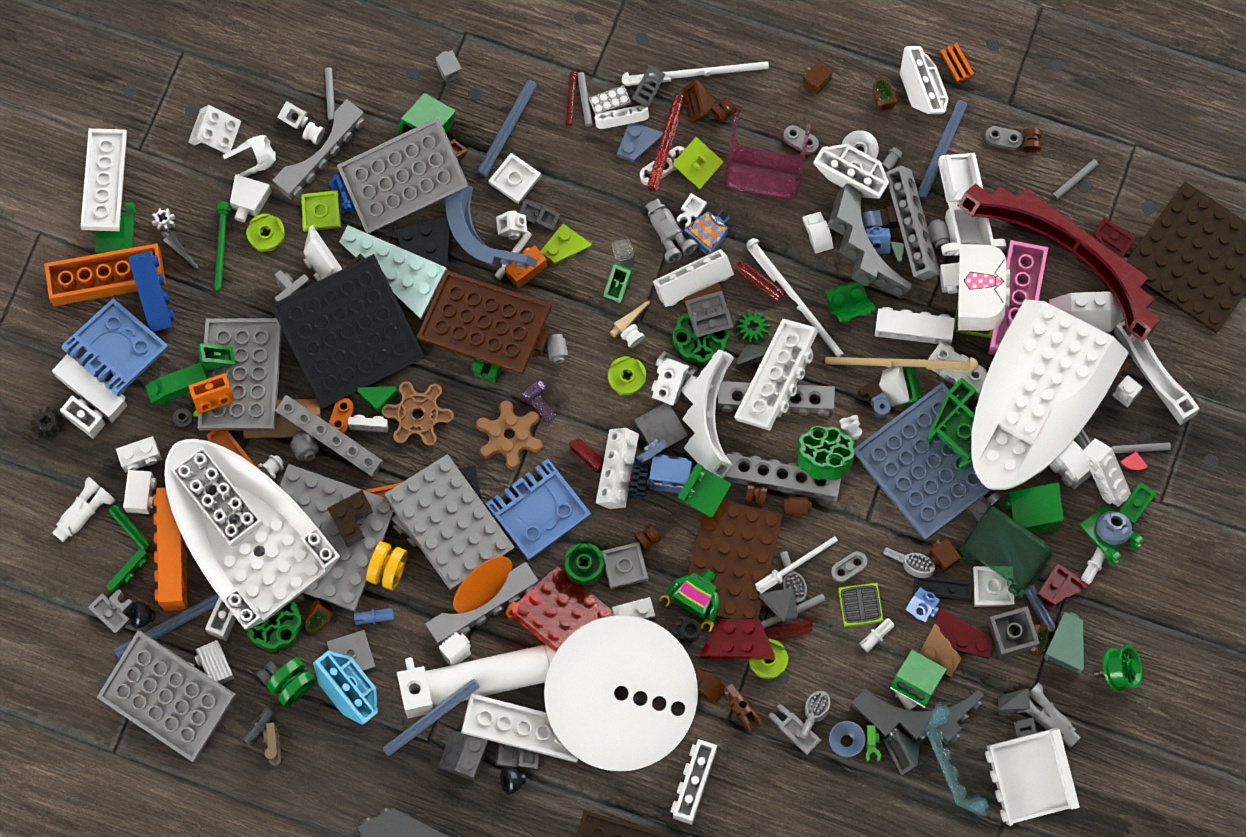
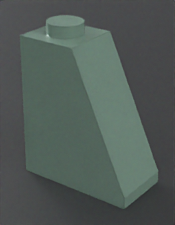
[1044,612,1084,675]

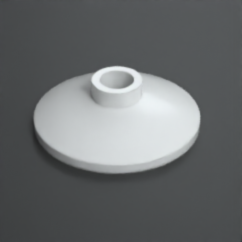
[842,130,879,159]

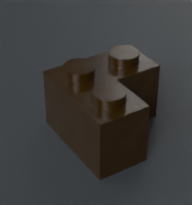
[327,490,373,547]

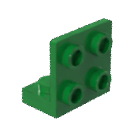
[825,281,876,322]
[678,463,731,518]

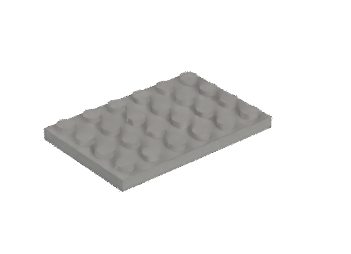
[337,117,469,234]
[197,318,282,430]
[383,454,515,591]
[96,630,236,762]

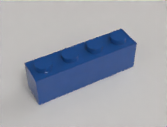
[129,250,175,332]

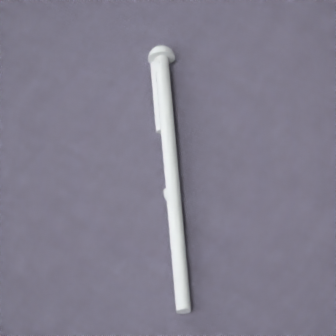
[622,61,769,87]
[746,238,844,357]

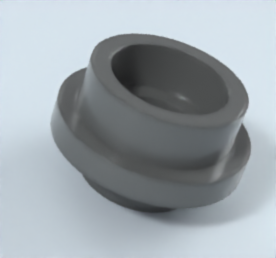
[173,408,193,427]

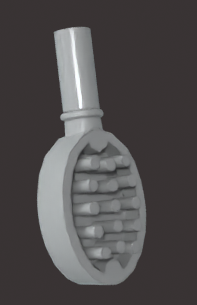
[883,547,935,578]
[780,551,807,604]
[799,691,830,739]

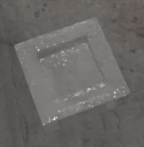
[611,238,634,262]

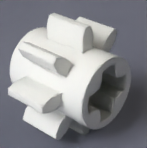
[152,208,176,232]

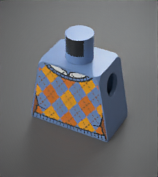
[684,211,730,255]

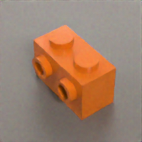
[505,245,547,289]
[189,373,235,414]

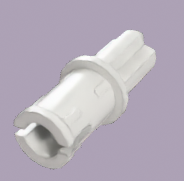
[1081,547,1106,584]
[859,618,894,653]

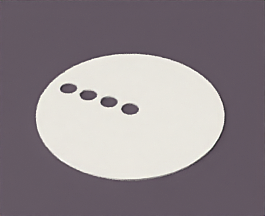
[544,615,698,771]

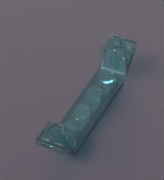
[926,701,990,817]

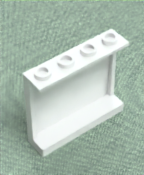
[985,728,1080,826]

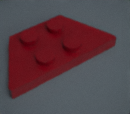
[700,619,776,660]

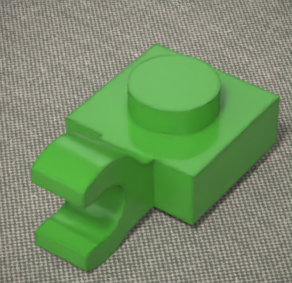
[866,725,881,762]

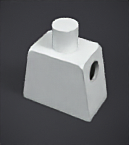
[230,175,272,222]

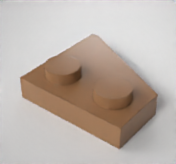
[919,624,962,677]

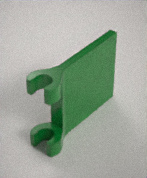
[95,202,136,254]
[1079,505,1144,566]

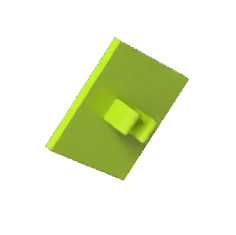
[672,137,723,190]

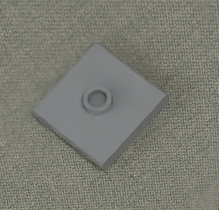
[601,542,649,590]
[327,630,376,672]

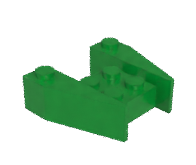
[927,378,976,472]

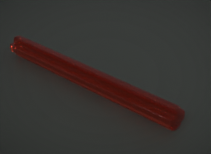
[647,94,685,192]

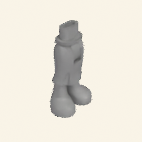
[646,199,698,263]
[1017,682,1081,748]

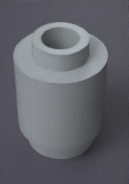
[928,219,950,249]
[546,334,569,364]

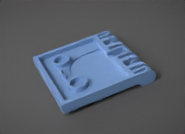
[61,298,169,397]
[485,458,591,561]

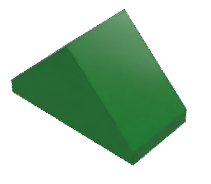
[603,262,633,303]
[198,343,235,371]
[358,386,398,414]

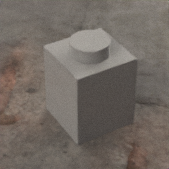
[435,50,463,83]

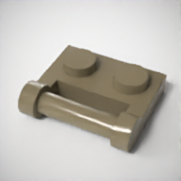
[263,723,281,766]

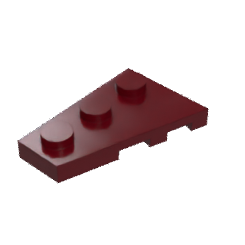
[935,608,993,659]

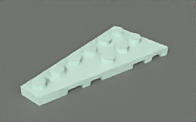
[339,225,448,320]

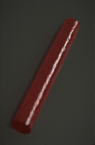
[566,71,577,126]

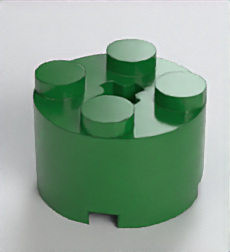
[565,543,604,587]

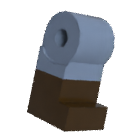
[861,205,897,231]
[858,380,891,419]

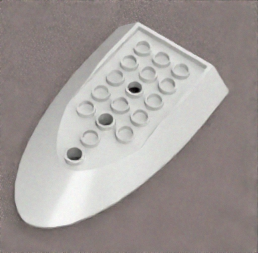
[164,439,340,630]

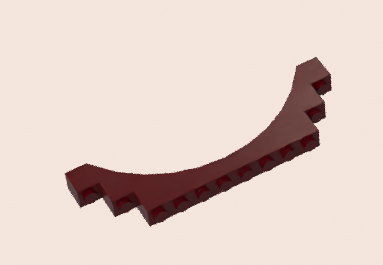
[957,183,1161,342]

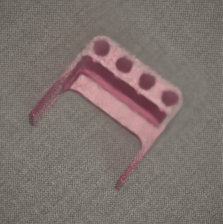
[724,110,811,199]

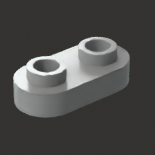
[784,125,819,155]
[985,126,1023,150]
[831,551,867,583]

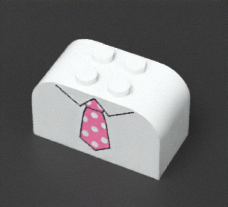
[958,244,1010,331]

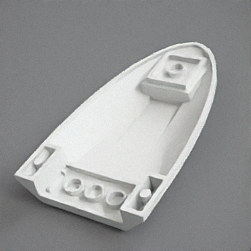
[971,299,1129,490]

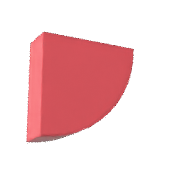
[1120,451,1148,471]

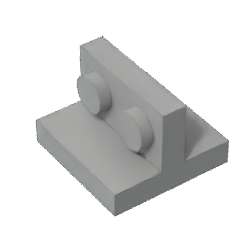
[274,270,311,302]

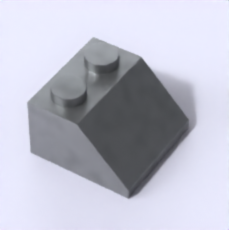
[988,606,1040,659]
[438,731,489,781]

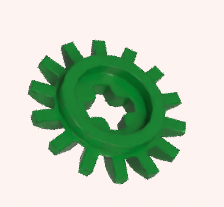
[736,310,770,343]

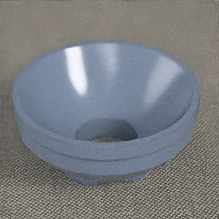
[1096,511,1132,545]
[829,721,865,758]

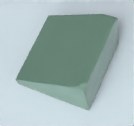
[890,241,905,268]

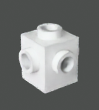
[496,211,527,240]

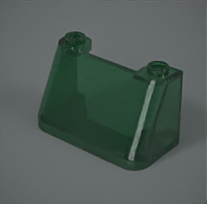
[958,506,1053,598]

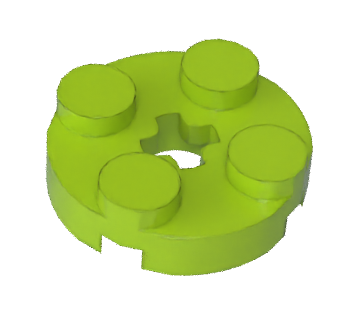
[246,213,285,252]
[608,356,646,396]
[749,639,788,679]

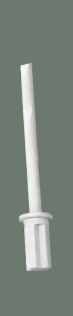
[755,536,838,594]

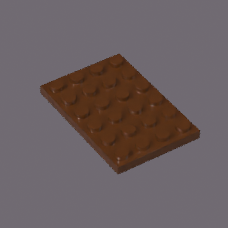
[417,270,552,375]
[680,500,783,619]

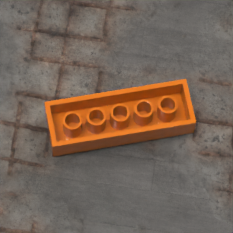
[44,243,166,306]
[153,488,188,612]

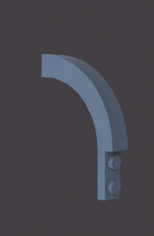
[445,185,537,269]

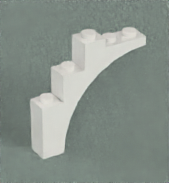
[681,349,734,478]

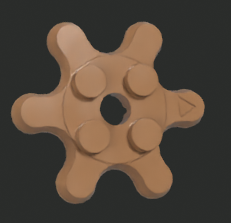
[382,381,454,446]
[476,400,543,470]

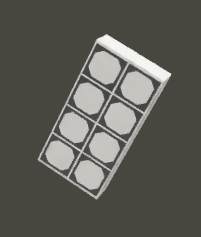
[589,85,631,116]

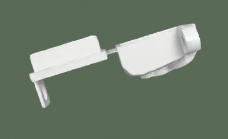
[938,153,1007,256]

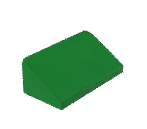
[900,367,922,407]

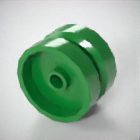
[266,657,317,707]

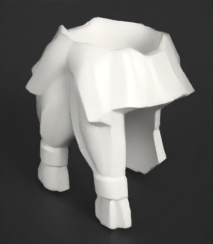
[223,135,276,177]

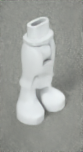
[52,477,116,543]

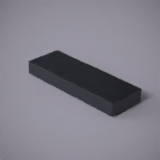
[912,576,973,602]

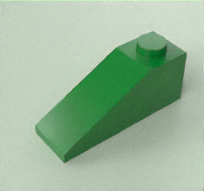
[145,362,209,406]

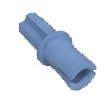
[354,608,394,625]

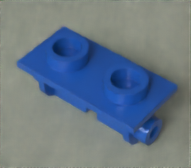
[329,173,356,215]

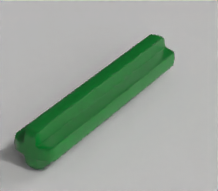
[108,504,151,551]

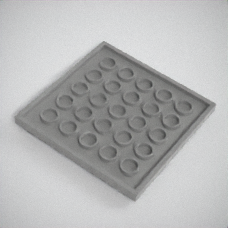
[255,464,395,612]

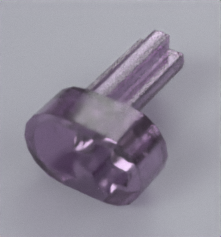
[521,379,557,423]

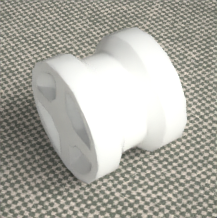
[303,122,325,145]
[621,324,645,348]

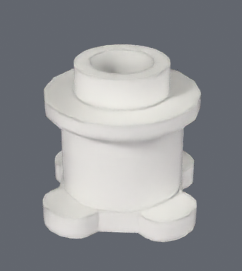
[839,415,862,440]
[258,455,284,480]

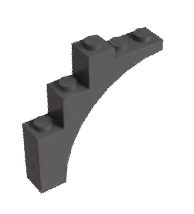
[827,184,912,299]
[851,688,984,745]

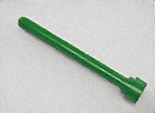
[214,202,231,291]

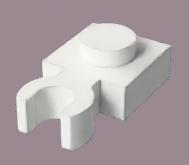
[677,193,707,228]

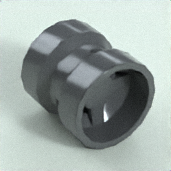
[255,661,279,686]

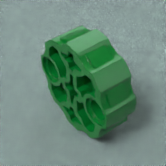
[673,314,729,367]
[797,426,855,480]
[246,600,303,653]

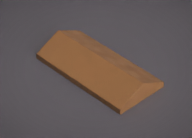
[243,399,321,439]

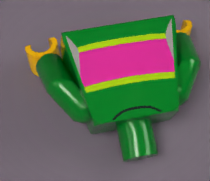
[659,569,719,632]

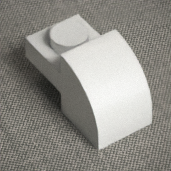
[803,212,833,254]

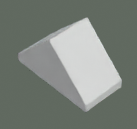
[879,366,910,407]

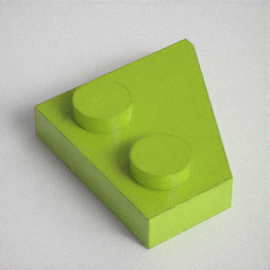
[540,223,592,265]

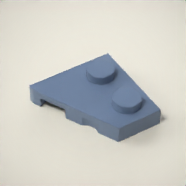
[634,439,667,463]

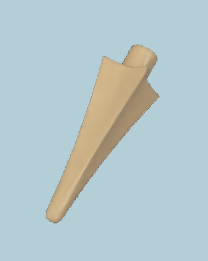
[610,300,650,338]

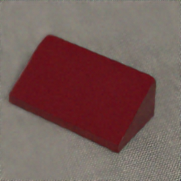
[569,438,604,473]

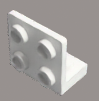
[188,105,241,154]

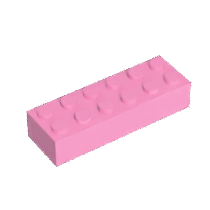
[988,240,1048,355]

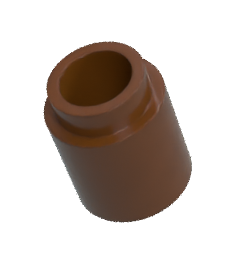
[784,496,812,516]

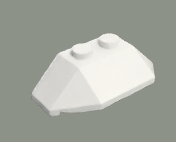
[900,46,948,114]
[813,144,889,199]
[303,225,342,282]
[1049,292,1124,333]

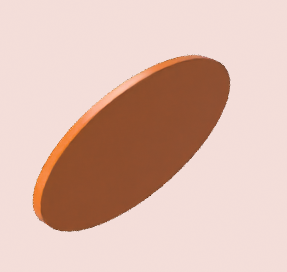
[453,556,512,613]

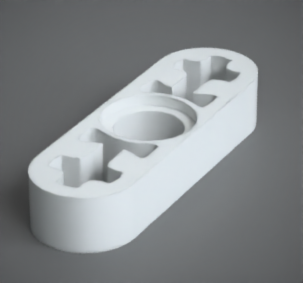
[594,105,649,129]
[640,146,685,186]

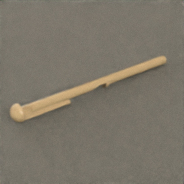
[825,357,978,372]

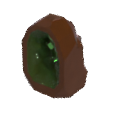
[873,77,897,111]
[303,599,334,633]
[1028,623,1049,656]

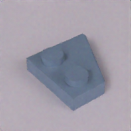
[617,123,664,163]

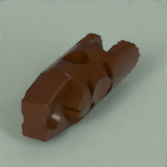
[724,684,763,732]

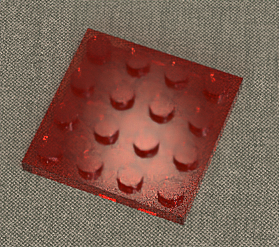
[508,566,616,652]

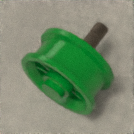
[1093,645,1143,691]

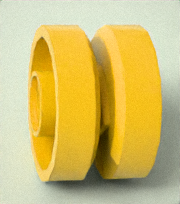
[366,541,408,591]

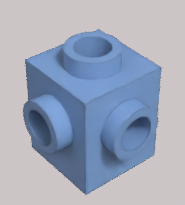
[866,227,891,255]
[905,587,940,622]

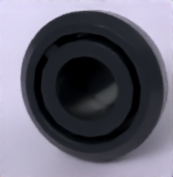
[131,601,155,629]
[500,767,526,795]

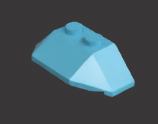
[313,650,378,725]

